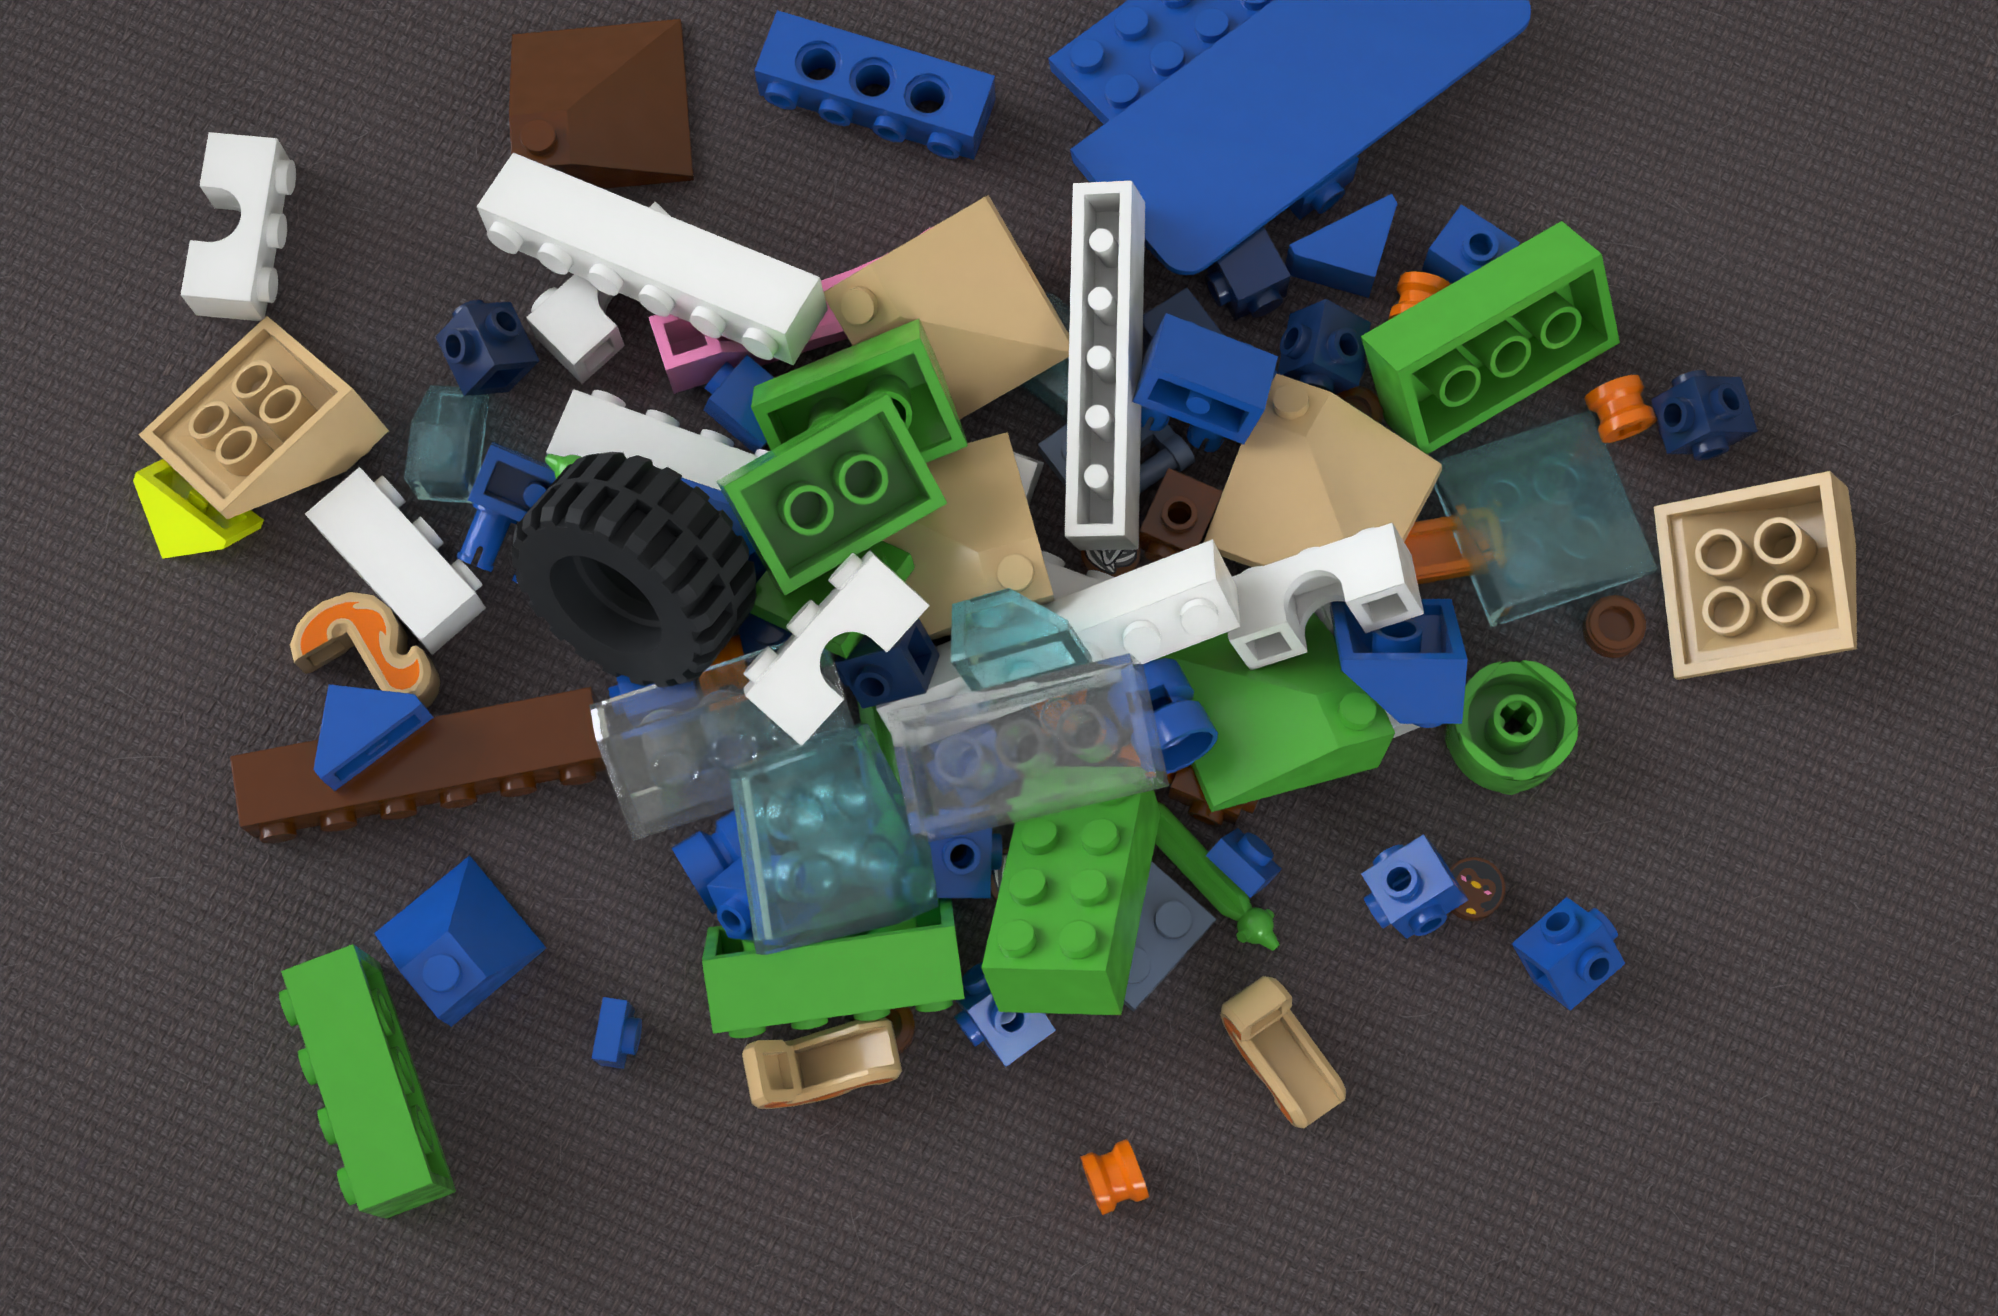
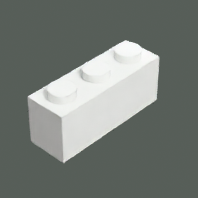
[305,467,486,655]

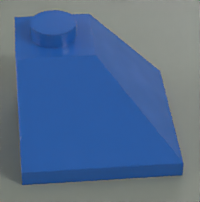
[1330,599,1468,728]
[374,855,546,1027]

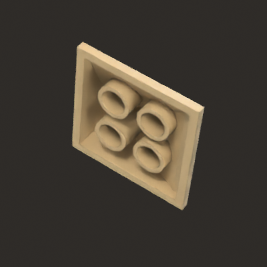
[824,195,1069,420]
[139,316,389,519]
[1203,374,1442,567]
[882,432,1055,640]
[1654,471,1857,680]

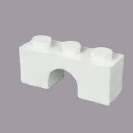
[181,132,296,321]
[526,202,670,384]
[1228,523,1424,670]
[743,550,930,746]

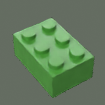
[716,391,947,595]

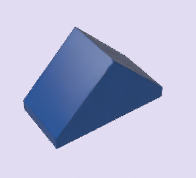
[1285,194,1397,298]
[313,684,434,791]

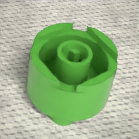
[1445,660,1579,795]

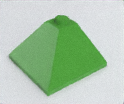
[1152,613,1395,812]

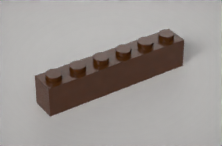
[230,687,610,843]

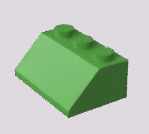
[751,319,968,463]

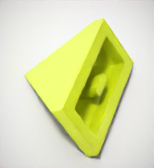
[133,459,264,559]

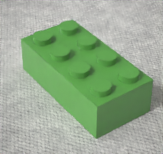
[1361,221,1620,454]
[981,767,1161,1015]
[702,897,965,1038]
[279,944,456,1219]

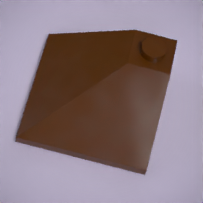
[509,19,694,189]

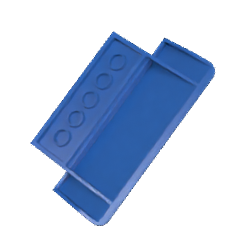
[1048,0,1531,275]

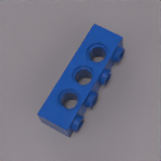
[754,10,996,160]

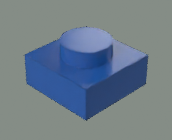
[1206,828,1282,898]
[592,997,642,1069]

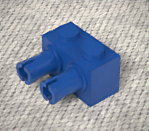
[1132,313,1278,452]
[456,442,556,583]

